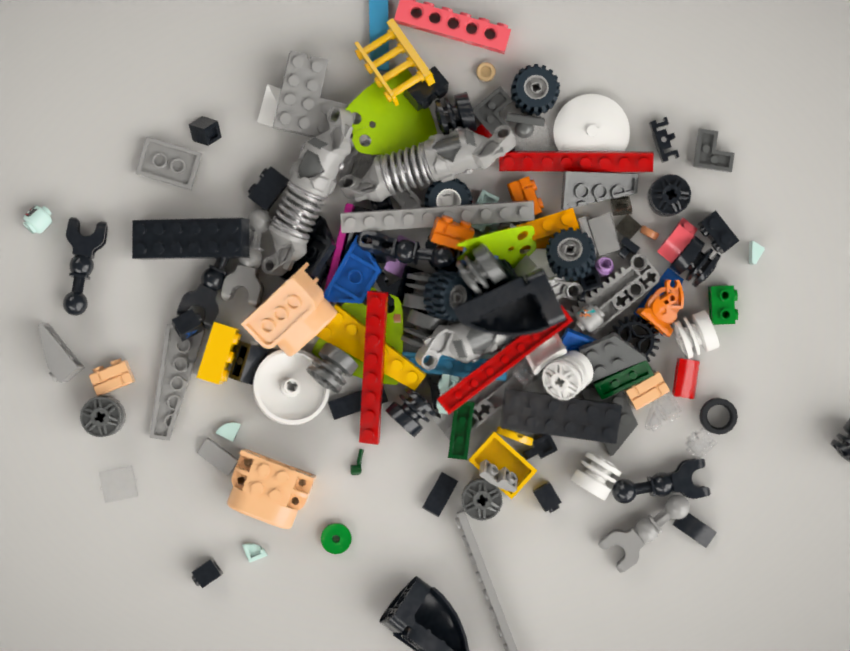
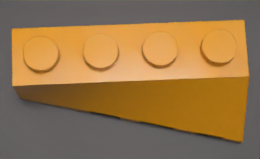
[500,208,579,250]

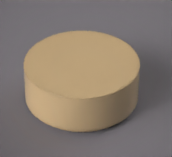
[476,62,495,82]

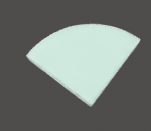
[216,422,241,442]
[242,543,268,563]

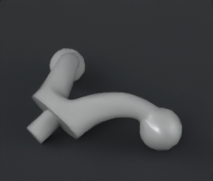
[497,221,520,231]

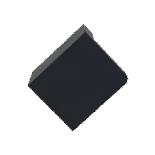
[189,116,222,146]

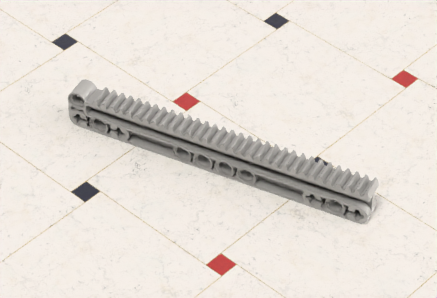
[434,254,660,440]

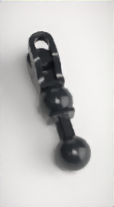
[63,217,108,316]
[357,231,456,269]
[177,258,230,329]
[612,458,711,504]

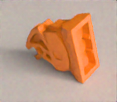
[636,280,684,337]

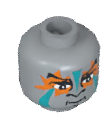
[575,304,605,333]

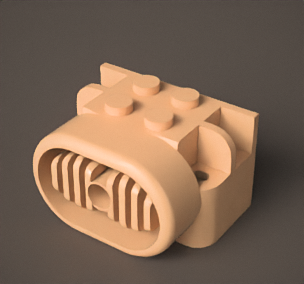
[241,262,337,357]
[227,448,316,529]

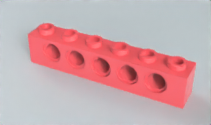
[394,0,511,54]

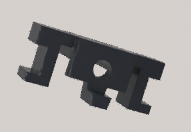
[649,117,680,163]

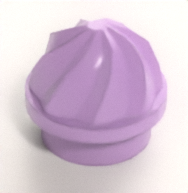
[595,257,614,277]

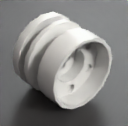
[673,310,719,359]
[542,351,593,400]
[570,452,622,501]

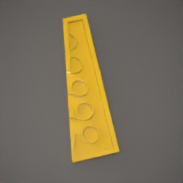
[316,304,428,390]

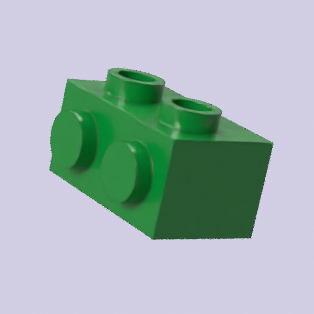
[708,285,738,325]

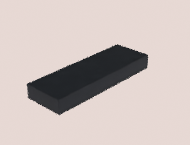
[328,387,388,420]

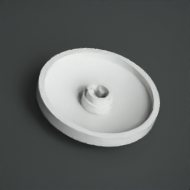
[553,94,630,151]
[253,350,330,425]

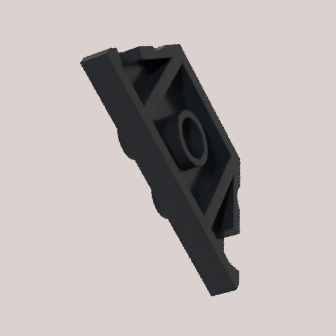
[279,215,336,280]

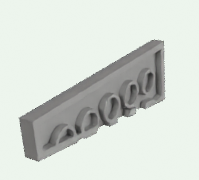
[150,324,205,441]

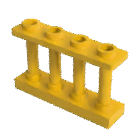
[354,18,435,106]

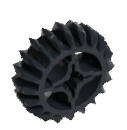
[609,315,660,362]

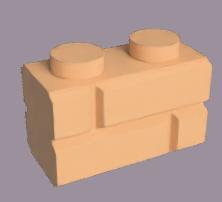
[89,358,135,396]
[624,370,670,410]

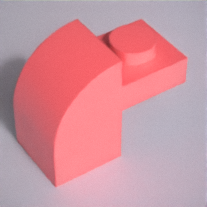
[657,218,698,263]

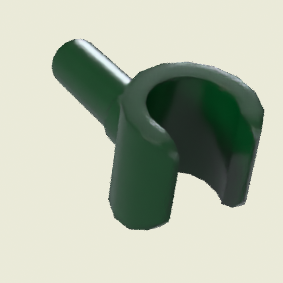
[351,449,364,475]

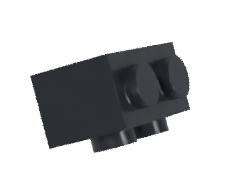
[404,66,449,112]
[248,166,289,211]
[698,211,740,254]
[228,341,268,385]

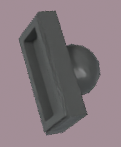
[506,112,545,138]

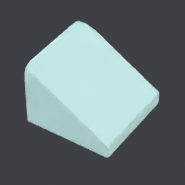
[749,241,765,265]

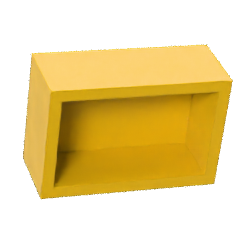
[196,322,242,385]
[468,431,537,500]

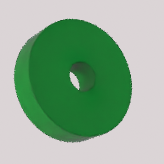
[321,523,352,554]

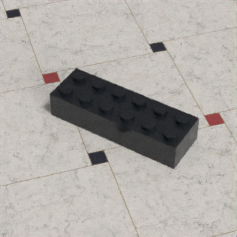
[132,218,250,260]
[499,388,622,444]

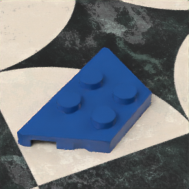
[324,235,382,304]

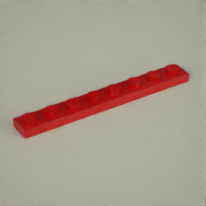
[499,151,654,172]
[359,290,388,445]
[437,305,573,415]

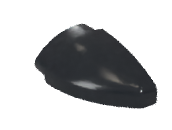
[453,268,566,336]
[379,576,469,651]

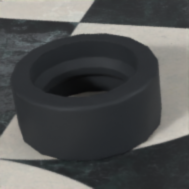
[699,398,738,435]

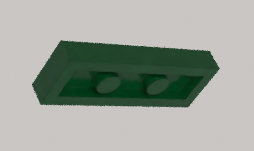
[593,360,654,400]
[448,401,475,460]

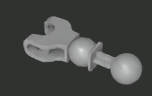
[221,209,272,308]
[598,495,690,573]

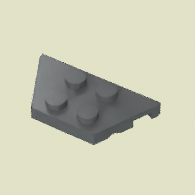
[578,332,647,384]
[581,388,638,457]

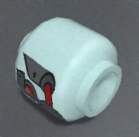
[23,205,52,234]

